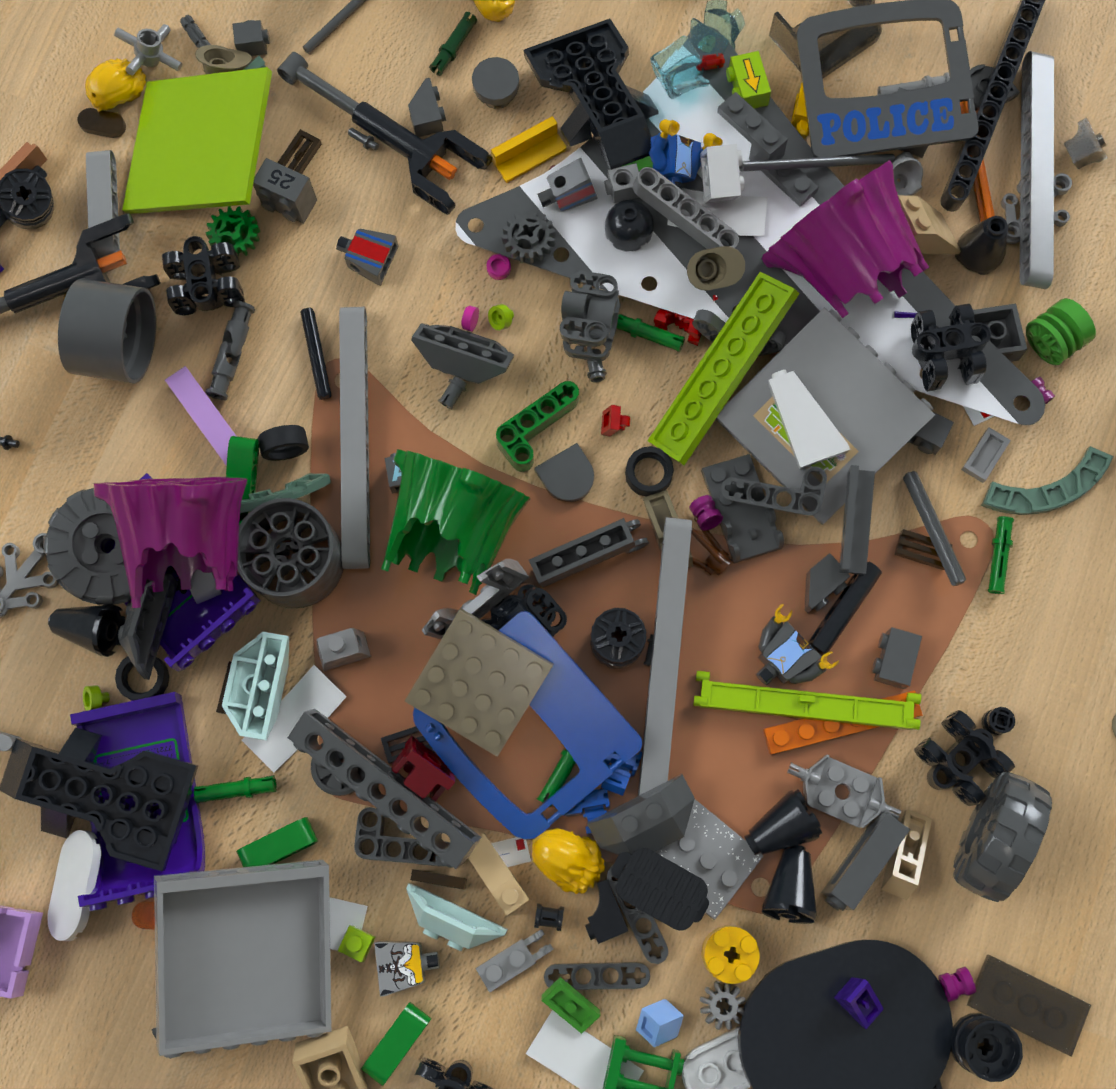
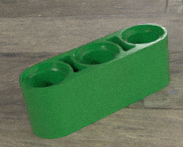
[236,817,318,867]
[361,1002,432,1086]

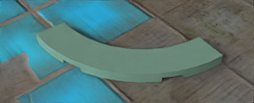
[981,446,1114,515]
[240,473,331,513]

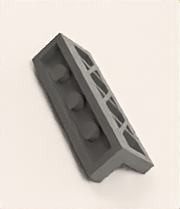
[839,465,875,575]

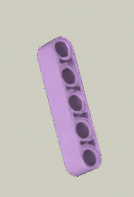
[165,366,236,466]

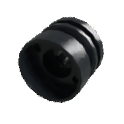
[0,169,54,229]
[590,608,646,669]
[951,1013,1023,1082]

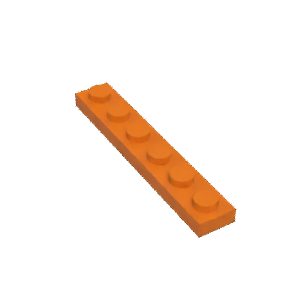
[763,690,923,755]

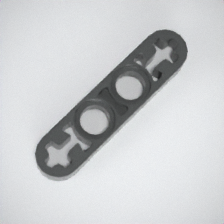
[607,865,668,964]
[544,962,650,990]

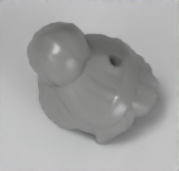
[892,152,923,196]

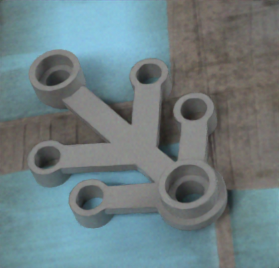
[1001,173,1072,244]
[0,533,58,618]

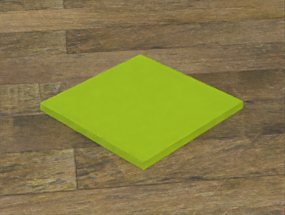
[122,67,272,214]

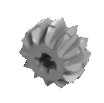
[700,981,746,1030]

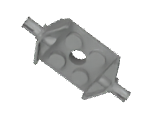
[787,755,901,828]

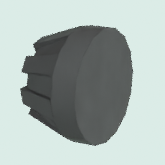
[472,57,520,109]

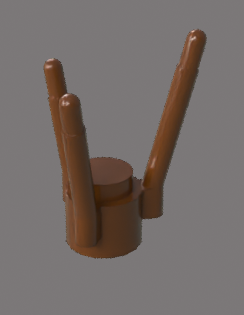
[691,517,733,575]

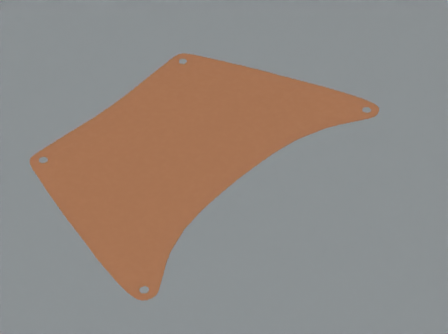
[310,358,994,914]

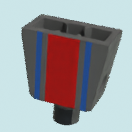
[537,158,598,211]
[336,229,399,286]

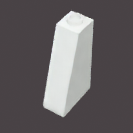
[768,369,850,469]

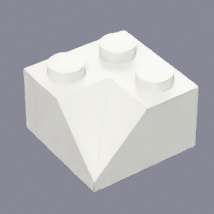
[700,144,744,203]

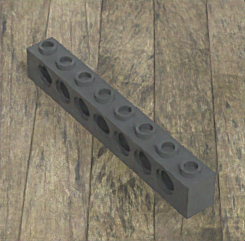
[287,709,482,869]

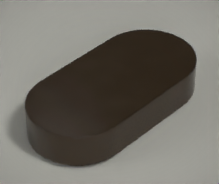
[77,108,126,138]

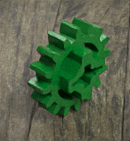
[206,206,260,256]

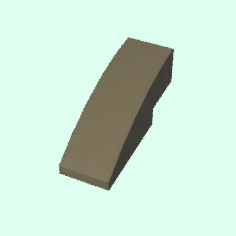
[643,490,693,568]

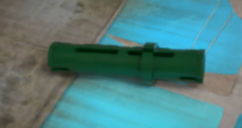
[429,12,477,76]

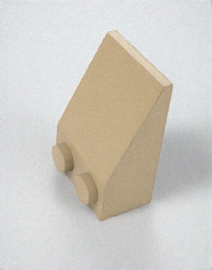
[898,195,961,254]
[292,1026,368,1089]

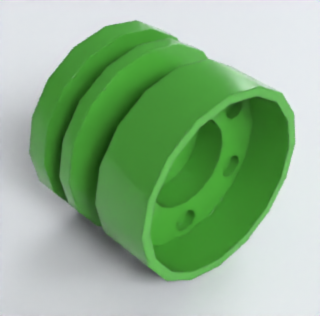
[1026,298,1096,366]

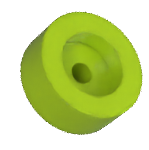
[488,304,514,330]
[83,685,110,711]

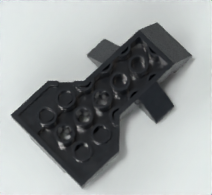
[523,18,659,170]
[0,728,199,872]

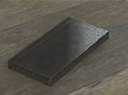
[967,955,1091,1057]

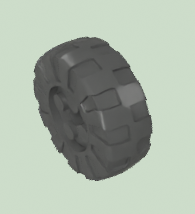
[43,488,151,605]
[953,772,1052,902]

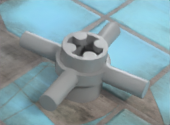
[114,24,182,75]

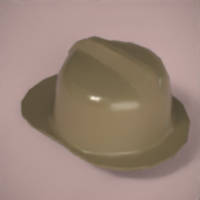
[195,45,252,74]
[687,246,745,290]

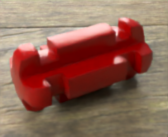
[695,53,725,71]

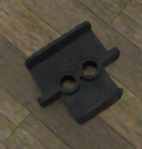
[611,848,709,931]

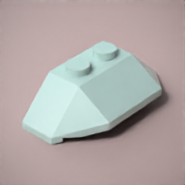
[222,632,289,741]
[406,883,508,951]

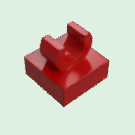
[601,405,630,437]

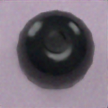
[605,200,654,251]

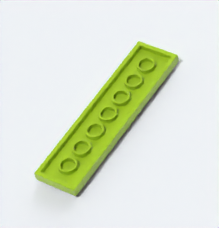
[647,272,800,465]

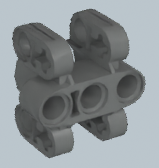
[560,271,621,362]

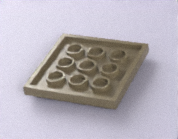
[405,608,553,757]

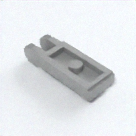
[475,929,553,993]

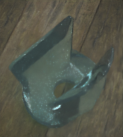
[689,0,745,56]
[650,36,709,99]

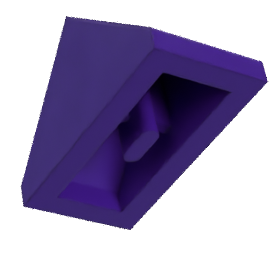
[834,977,884,1029]

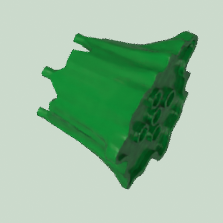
[381,449,530,595]

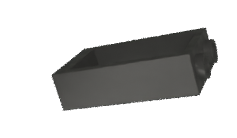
[821,813,910,911]

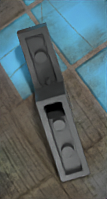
[717,92,819,207]

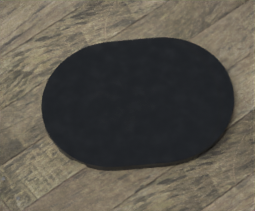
[738,940,953,1089]

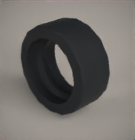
[258,425,309,461]
[625,446,674,497]
[115,656,170,701]

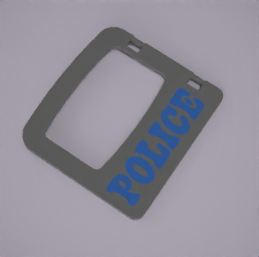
[797,0,978,158]

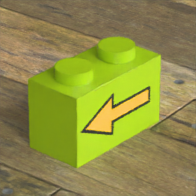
[726,51,771,108]

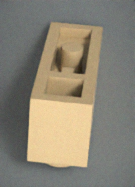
[881,809,932,900]
[468,833,530,916]

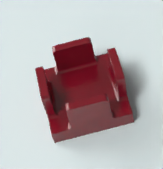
[392,735,455,802]

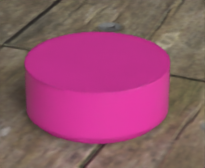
[486,254,511,280]
[461,305,479,332]

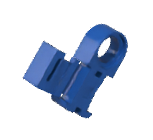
[601,751,642,796]
[563,789,610,836]

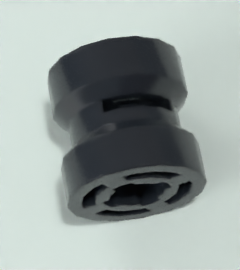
[982,707,1015,736]

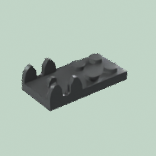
[701,454,784,564]

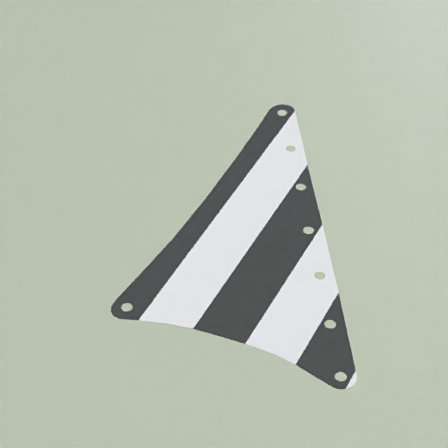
[456,26,1045,425]

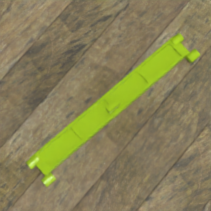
[693,671,921,730]

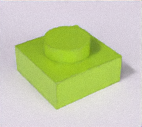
[338,925,375,963]

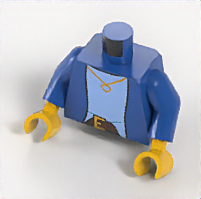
[649,119,723,190]

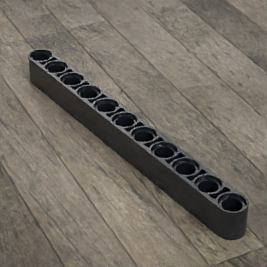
[940,0,1045,212]

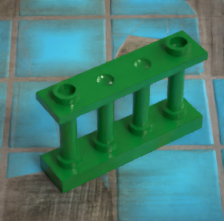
[602,1035,684,1089]

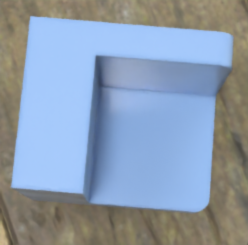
[636,999,684,1047]

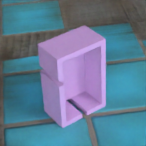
[0,905,43,999]

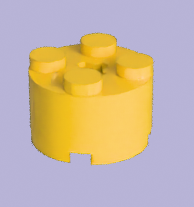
[701,926,760,984]

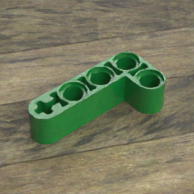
[496,381,579,472]
[226,436,259,525]

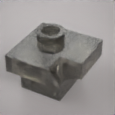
[1064,118,1108,169]

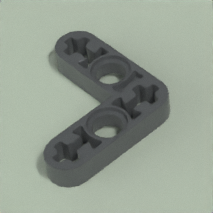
[692,309,786,356]

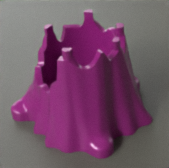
[761,160,929,318]
[93,477,247,608]

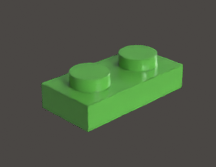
[541,977,601,1034]

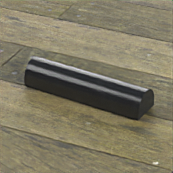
[808,561,882,656]

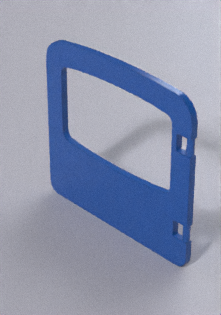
[413,611,642,839]

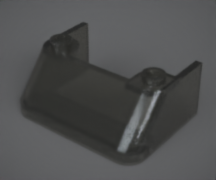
[769,0,882,78]

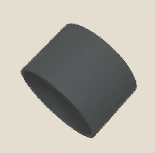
[58,278,156,384]
[237,498,344,608]

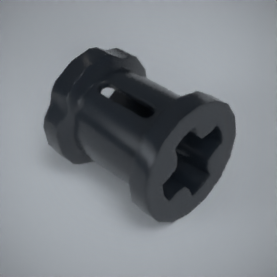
[534,903,564,931]

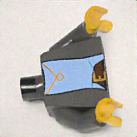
[756,604,839,685]

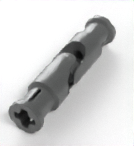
[205,301,255,401]

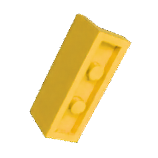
[491,116,566,183]

